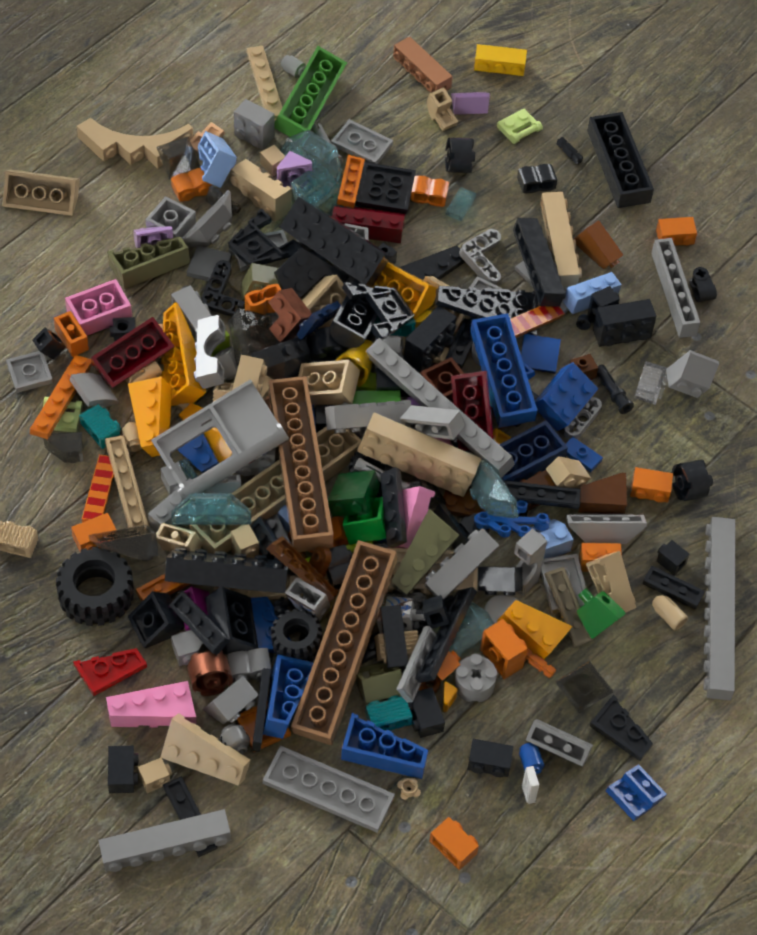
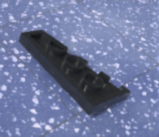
[399,245,465,280]

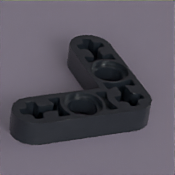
[202,260,250,320]

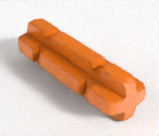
[525,648,556,678]

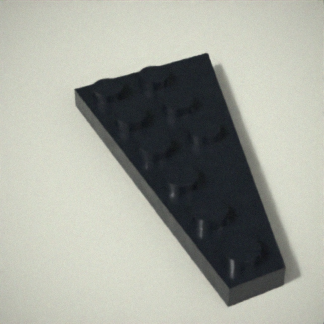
[435,286,538,335]

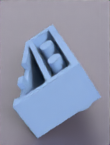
[198,131,237,188]

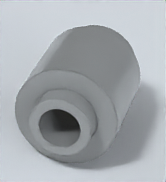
[281,55,306,78]

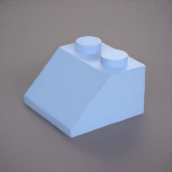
[521,519,573,559]

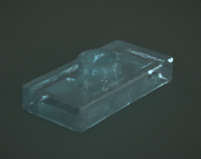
[446,187,477,221]

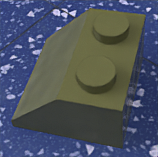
[356,662,402,704]

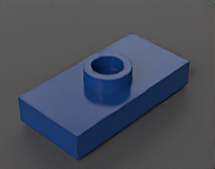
[566,437,603,473]

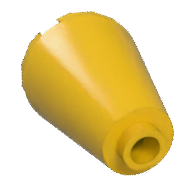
[335,340,373,387]

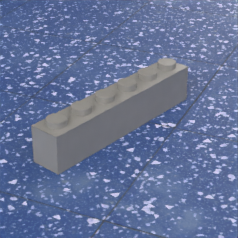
[651,238,700,338]
[98,809,232,872]

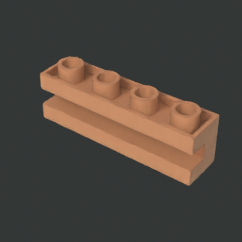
[393,36,452,93]

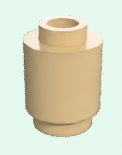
[122,422,142,452]

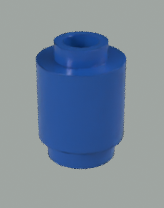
[519,743,545,775]

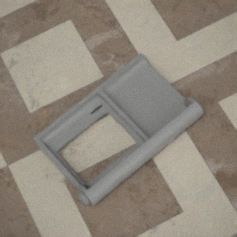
[151,379,289,501]

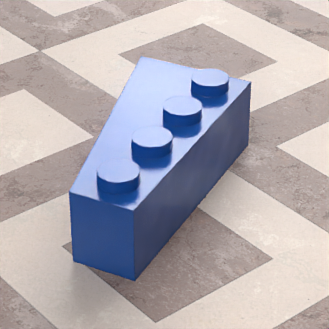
[263,655,314,739]
[341,713,428,779]

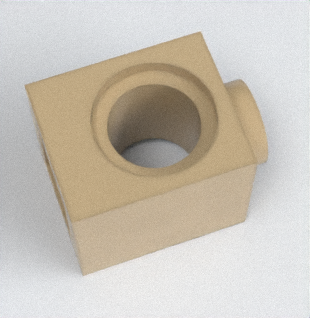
[138,758,172,793]

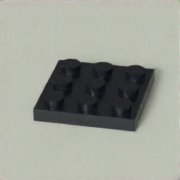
[355,162,416,214]

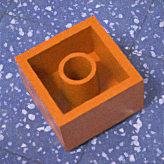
[480,619,527,680]

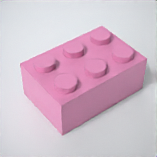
[65,279,132,336]

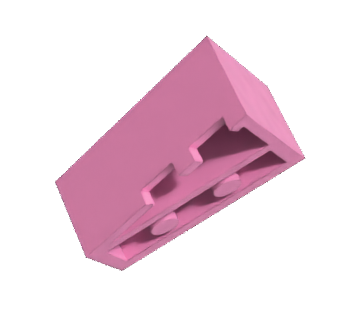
[388,486,435,549]

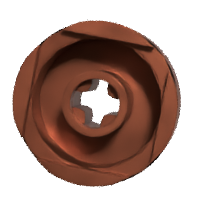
[187,650,233,696]

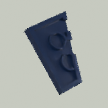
[296,301,341,340]

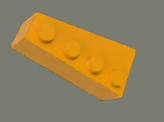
[128,377,172,457]

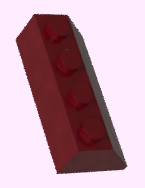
[332,205,406,243]
[91,317,175,389]
[451,371,494,452]

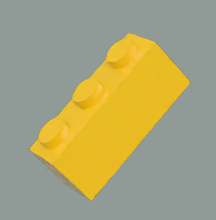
[474,44,527,76]

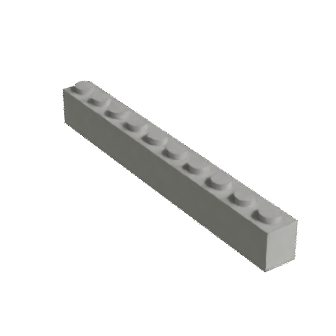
[366,338,515,478]
[703,517,735,701]

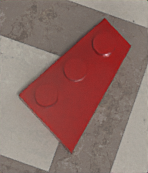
[73,648,147,696]

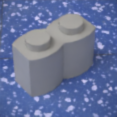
[227,648,272,683]

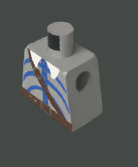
[285,577,330,621]
[377,596,426,634]

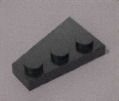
[590,694,653,761]

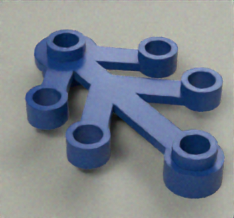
[474,500,550,538]

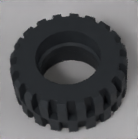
[56,547,134,626]

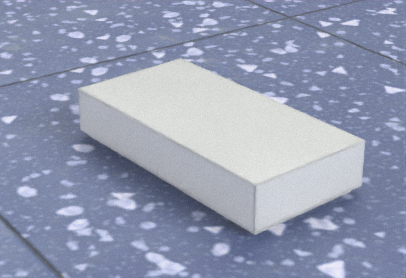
[522,766,539,804]

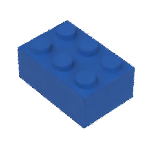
[535,362,598,431]

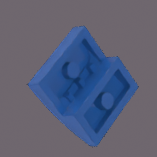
[521,334,561,374]
[606,764,667,821]

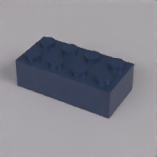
[485,421,568,491]

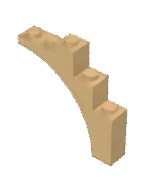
[77,118,193,169]

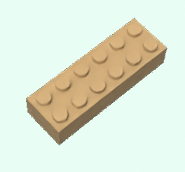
[357,413,481,497]

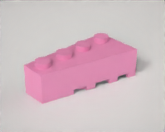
[106,681,196,728]

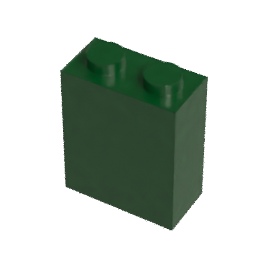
[327,470,380,517]

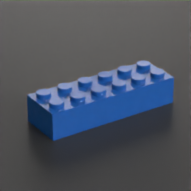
[470,313,537,428]

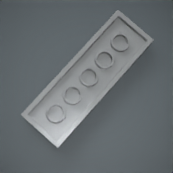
[263,746,395,833]

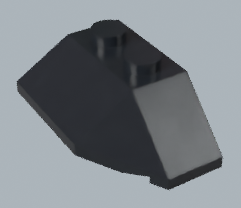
[251,337,311,380]

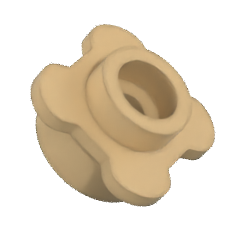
[397,778,421,800]

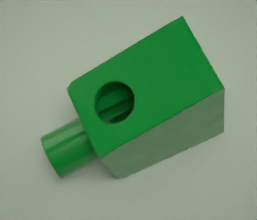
[577,588,626,639]

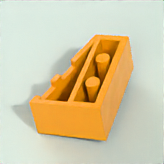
[497,600,573,660]

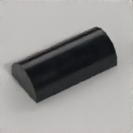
[330,279,378,348]

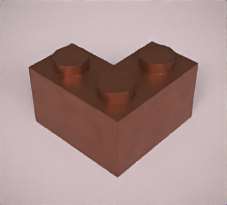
[269,288,312,343]

